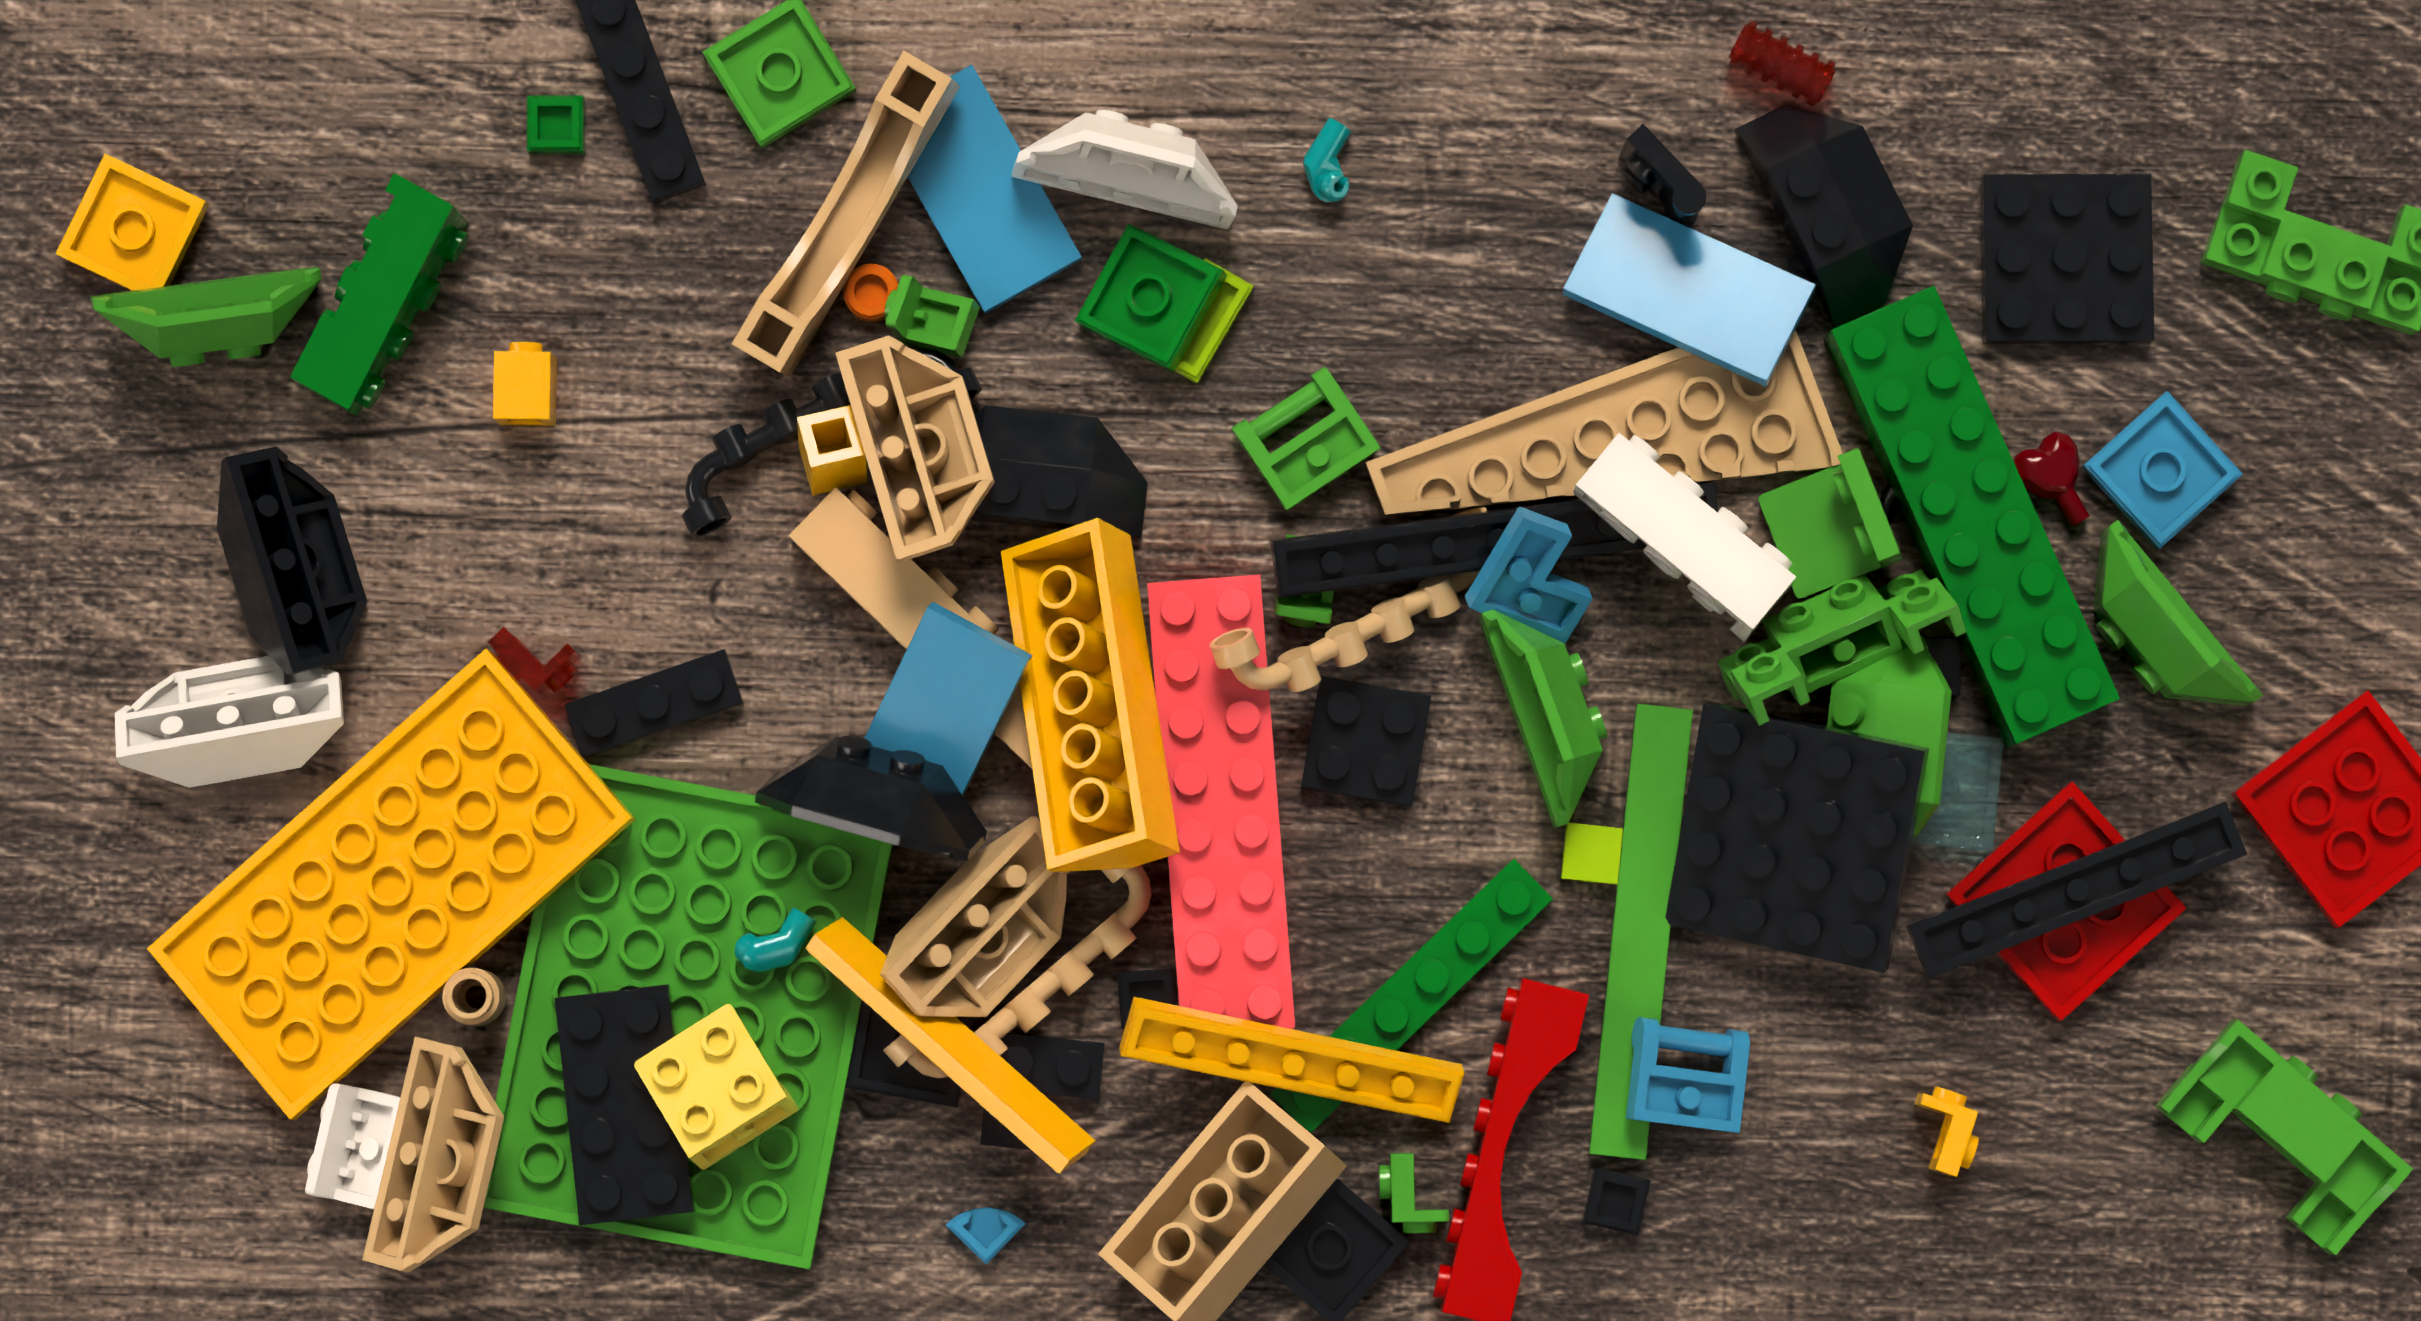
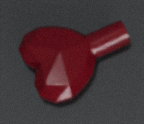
[2013,432,2090,527]

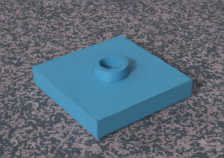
[2081,391,2243,550]

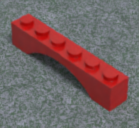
[1432,978,1589,1321]

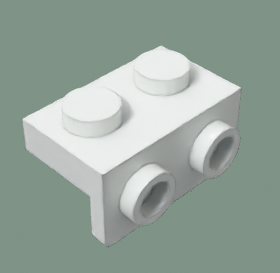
[305,1083,400,1209]

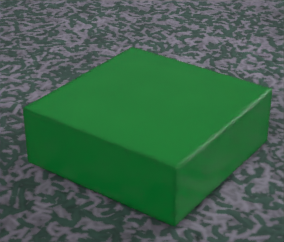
[527,95,585,154]

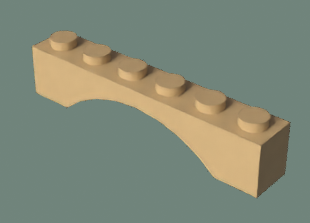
[732,50,961,377]

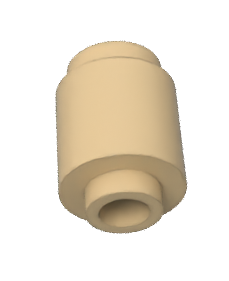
[442,968,506,1026]

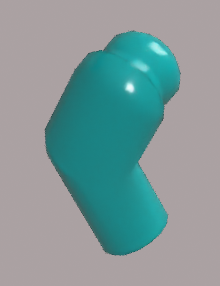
[1303,118,1352,202]
[734,907,817,972]

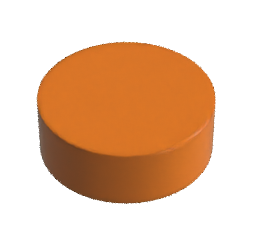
[843,264,898,322]

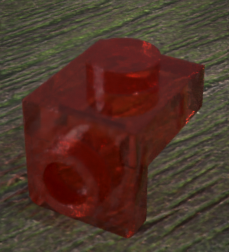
[488,627,581,695]

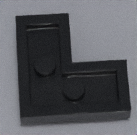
[980,1033,1105,1150]

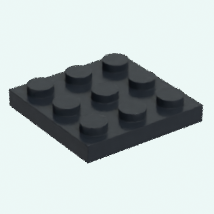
[1980,174,2154,344]

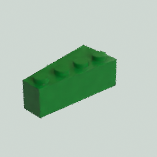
[290,173,469,417]

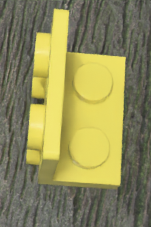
[634,1004,800,1170]

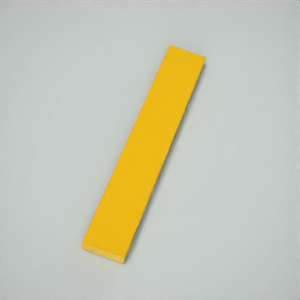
[805,917,1096,1174]
[1119,997,1465,1123]

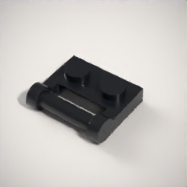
[1619,124,1707,228]

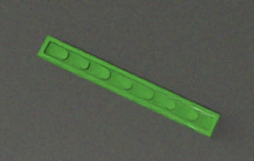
[1588,704,1693,1160]

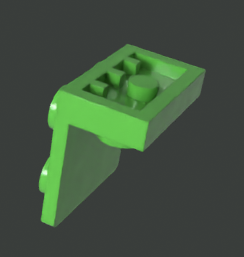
[1758,448,1903,600]

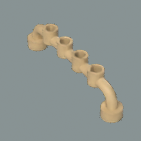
[1209,506,1487,692]
[883,865,1152,1078]

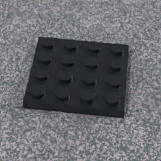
[1665,701,1929,973]

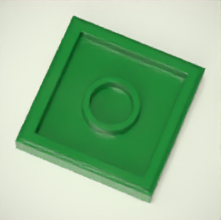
[1074,223,1228,373]

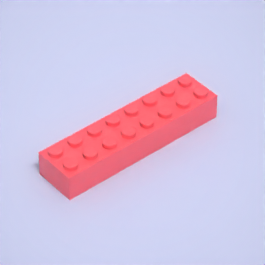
[1147,574,1295,1029]

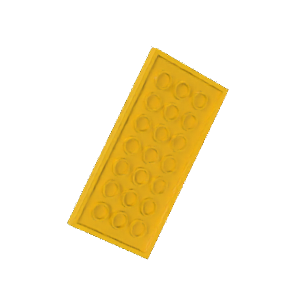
[147,649,636,1120]

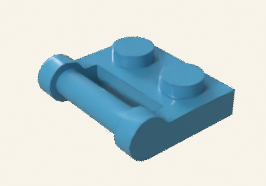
[1626,1017,1750,1133]

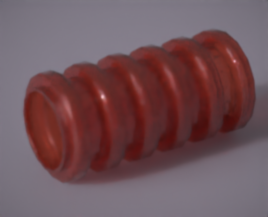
[1728,20,1836,107]

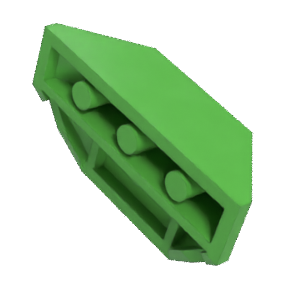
[90,266,322,367]
[2093,520,2263,706]
[1479,610,1608,829]
[1827,634,1952,839]

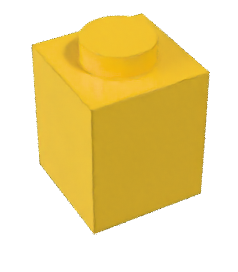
[493,342,557,426]
[797,405,867,496]

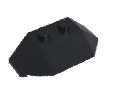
[1734,104,1913,328]
[970,405,1148,539]
[217,446,367,676]
[755,736,987,861]

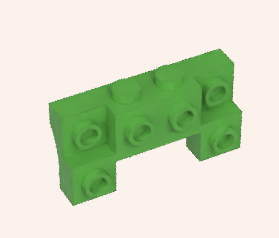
[2200,149,2421,336]
[1717,569,1966,726]
[2155,1019,2413,1255]

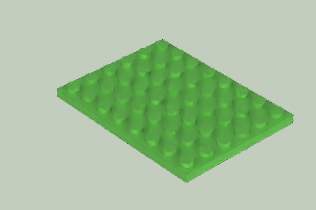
[483,764,893,1270]

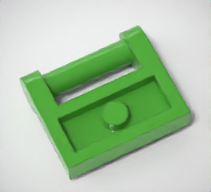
[1231,366,1381,512]

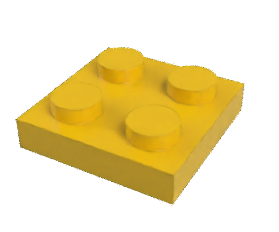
[55,154,210,291]

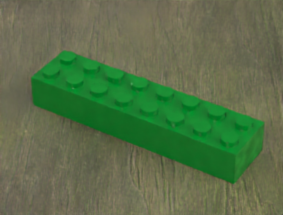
[1824,285,2120,748]

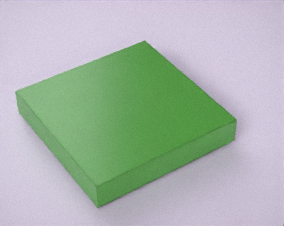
[702,0,857,149]

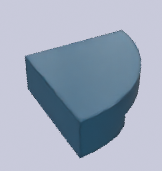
[946,1207,1026,1264]

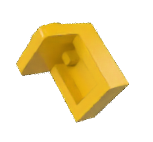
[1914,1086,1979,1177]

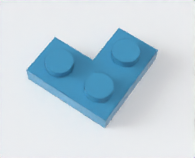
[1465,506,1593,643]

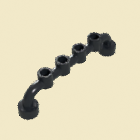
[681,349,982,537]

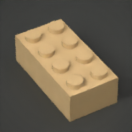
[1098,1082,1347,1321]

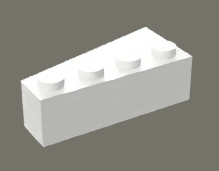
[1573,433,1796,643]

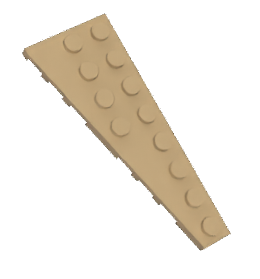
[1365,330,1843,517]

